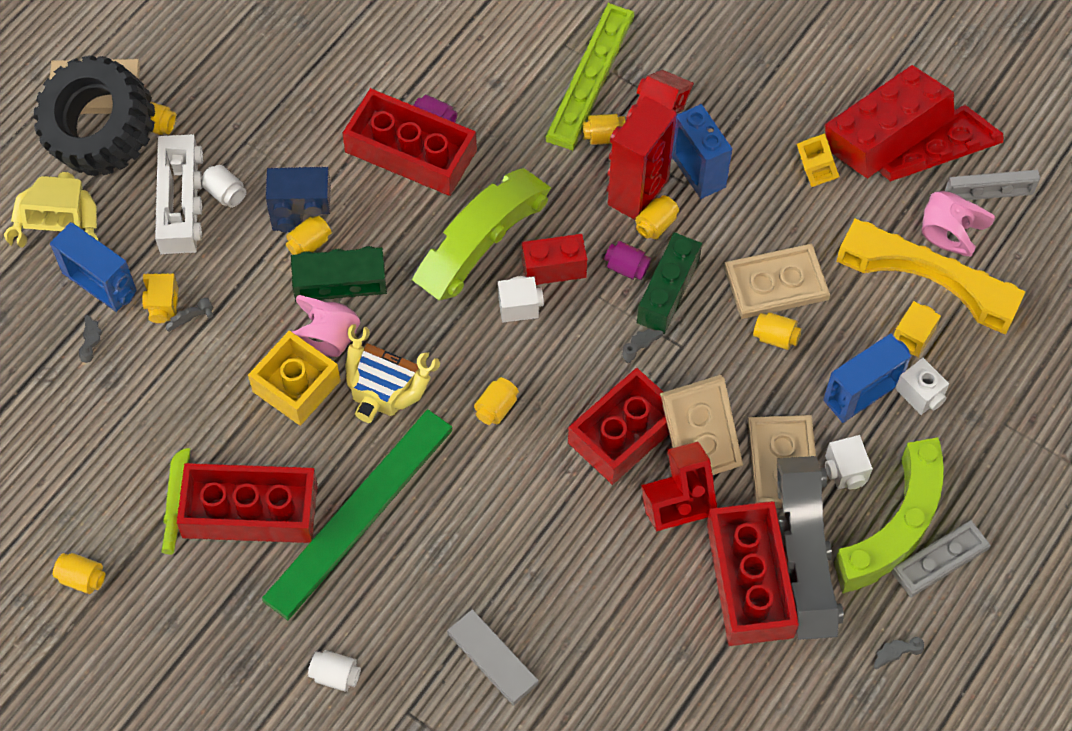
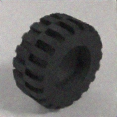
[33,55,155,176]

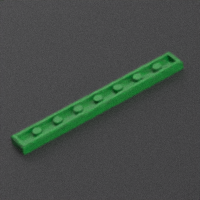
[262,409,453,621]

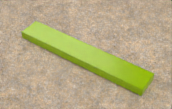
[546,3,635,151]

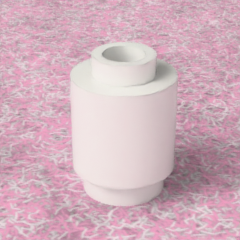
[202,165,246,208]
[308,650,361,692]

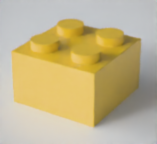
[248,330,341,426]

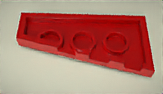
[878,105,1004,182]

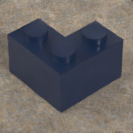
[266,167,331,233]

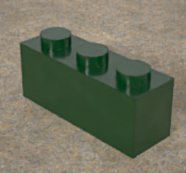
[637,232,702,334]
[291,246,387,302]

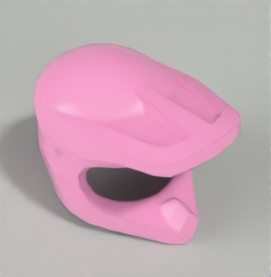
[922,191,995,257]
[292,295,361,357]

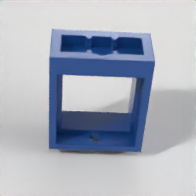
[672,104,733,199]
[50,222,137,312]
[823,333,911,423]

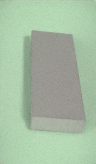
[945,170,1040,200]
[891,520,991,598]
[447,609,539,706]

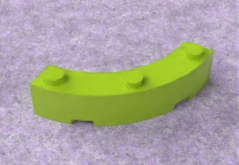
[412,168,551,301]
[834,437,944,593]

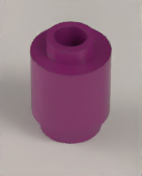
[413,94,458,123]
[604,240,652,280]

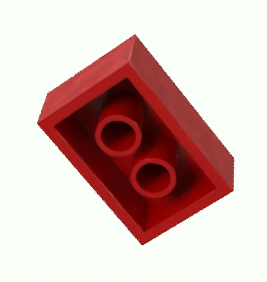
[568,367,669,485]

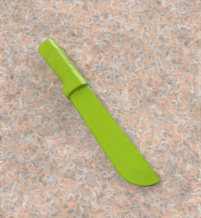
[161,448,191,555]

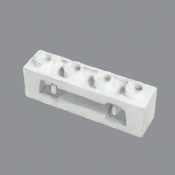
[155,134,203,254]

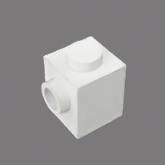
[498,276,544,323]
[895,358,949,415]
[825,435,872,490]

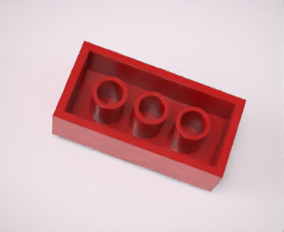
[825,65,955,179]
[342,88,477,196]
[606,96,677,220]
[176,463,318,543]
[707,501,799,646]

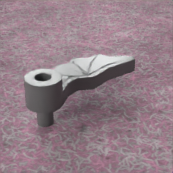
[165,298,214,332]
[79,315,102,363]
[622,329,663,363]
[874,637,924,670]

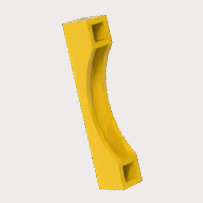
[836,219,1026,335]

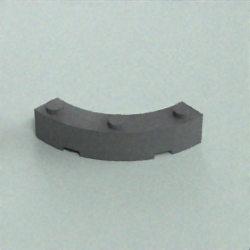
[777,456,844,640]

